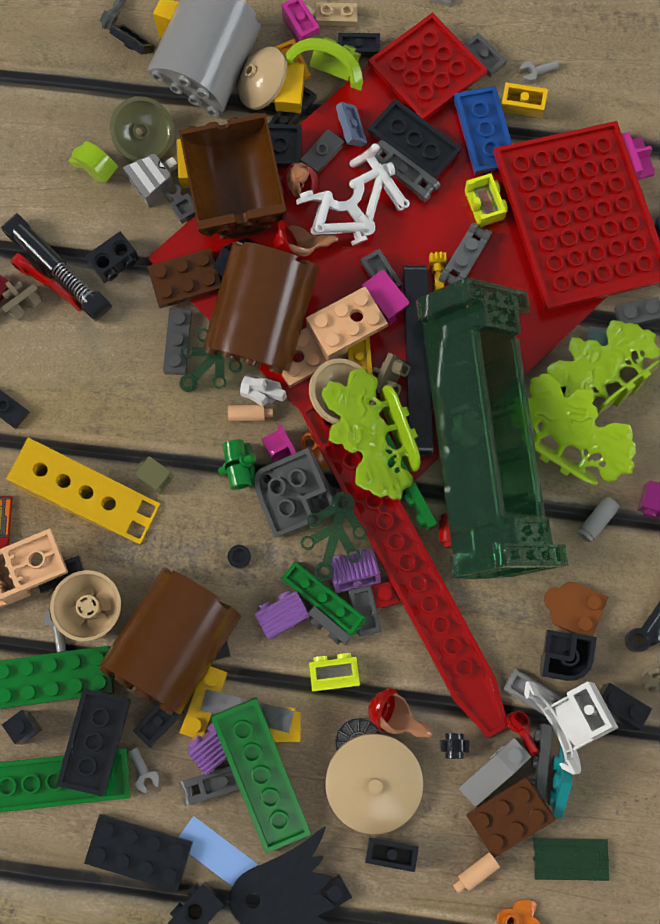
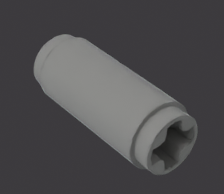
[578,497,619,542]

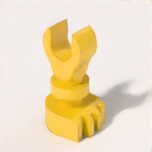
[429,252,447,293]

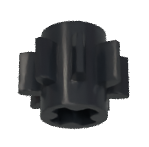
[440,733,470,759]

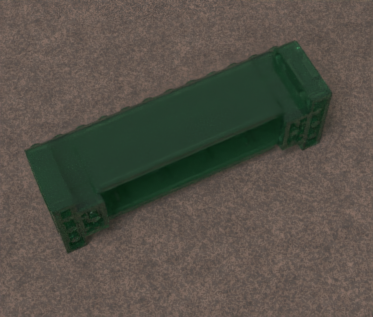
[416,277,569,580]

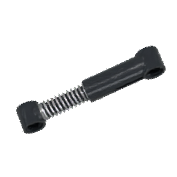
[0,213,112,322]

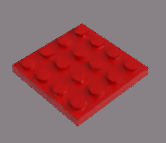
[368,12,488,121]

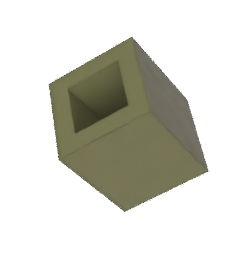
[135,456,174,495]

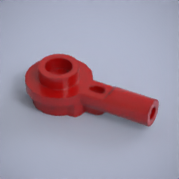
[507,710,539,756]

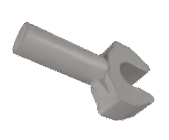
[518,61,559,84]
[43,610,66,653]
[129,748,160,793]

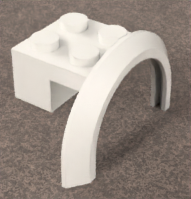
[524,681,618,775]

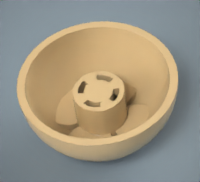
[50,570,121,641]

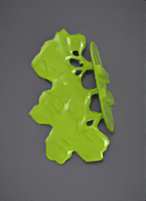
[547,320,660,414]
[322,368,421,500]
[507,373,636,485]

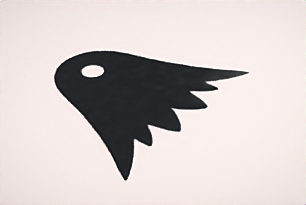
[230,826,334,924]

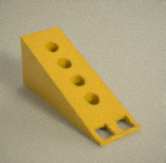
[6,437,161,545]

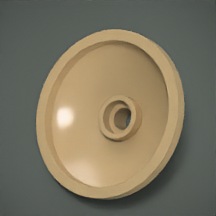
[238,47,287,110]
[309,358,376,424]

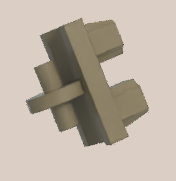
[1,281,42,320]
[372,353,411,396]

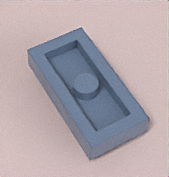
[336,102,367,147]

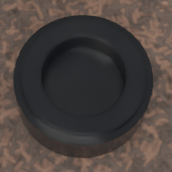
[227,545,251,569]

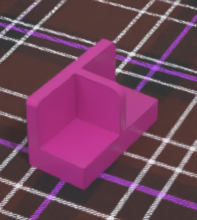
[281,0,320,42]
[622,132,655,180]
[362,270,409,325]
[261,424,296,463]

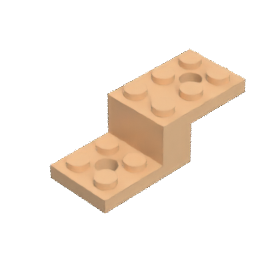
[282,287,388,388]
[0,528,68,608]

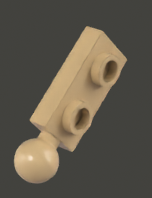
[306,2,357,26]

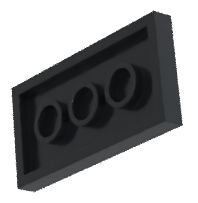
[368,99,462,180]
[56,688,131,797]
[84,814,193,892]

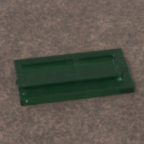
[533,838,609,881]

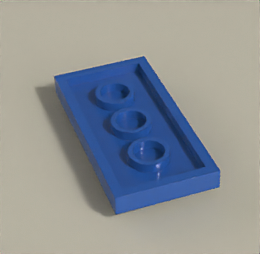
[453,86,512,175]

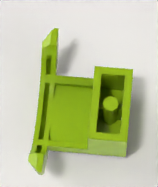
[285,37,363,91]

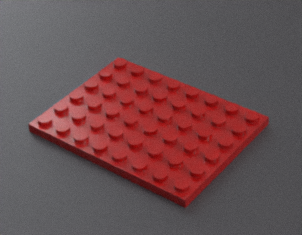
[493,121,660,311]

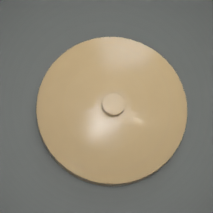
[326,733,423,834]

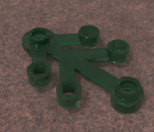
[179,328,243,393]
[301,492,367,581]

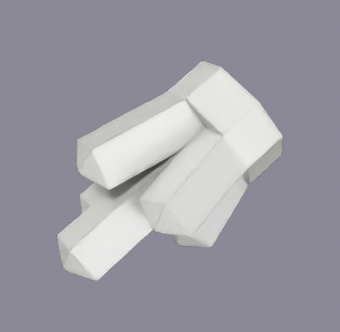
[240,374,287,407]

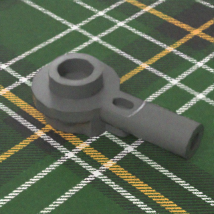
[100,0,126,29]

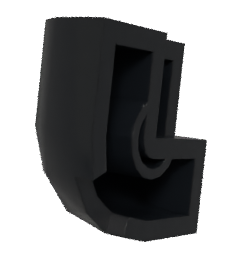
[540,630,597,681]

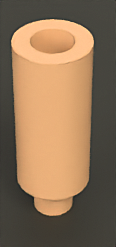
[228,405,273,422]
[453,852,500,894]

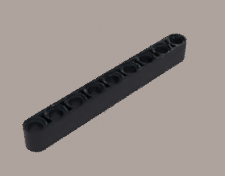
[404,265,433,457]

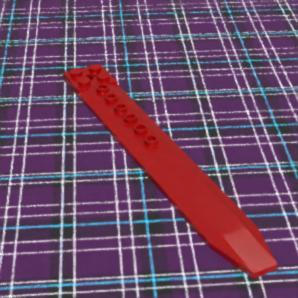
[300,404,509,738]

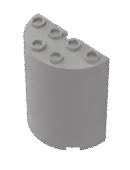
[146,0,261,118]

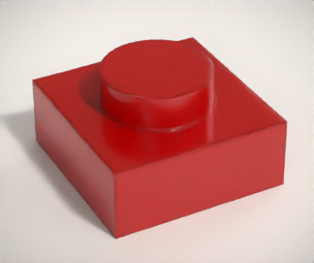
[371,581,399,609]

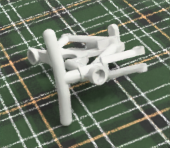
[296,143,410,246]

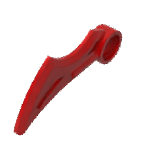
[10,253,82,311]

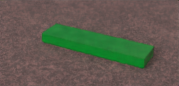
[280,561,367,638]

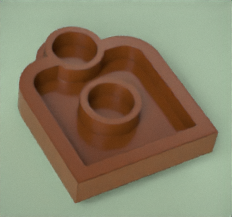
[544,582,609,636]

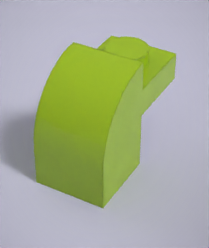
[68,141,119,183]

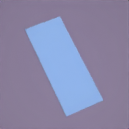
[179,816,258,887]

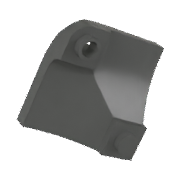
[254,447,343,538]

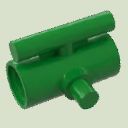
[218,439,256,490]

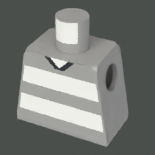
[123,154,178,207]

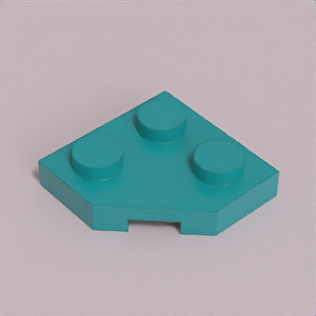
[548,746,572,818]

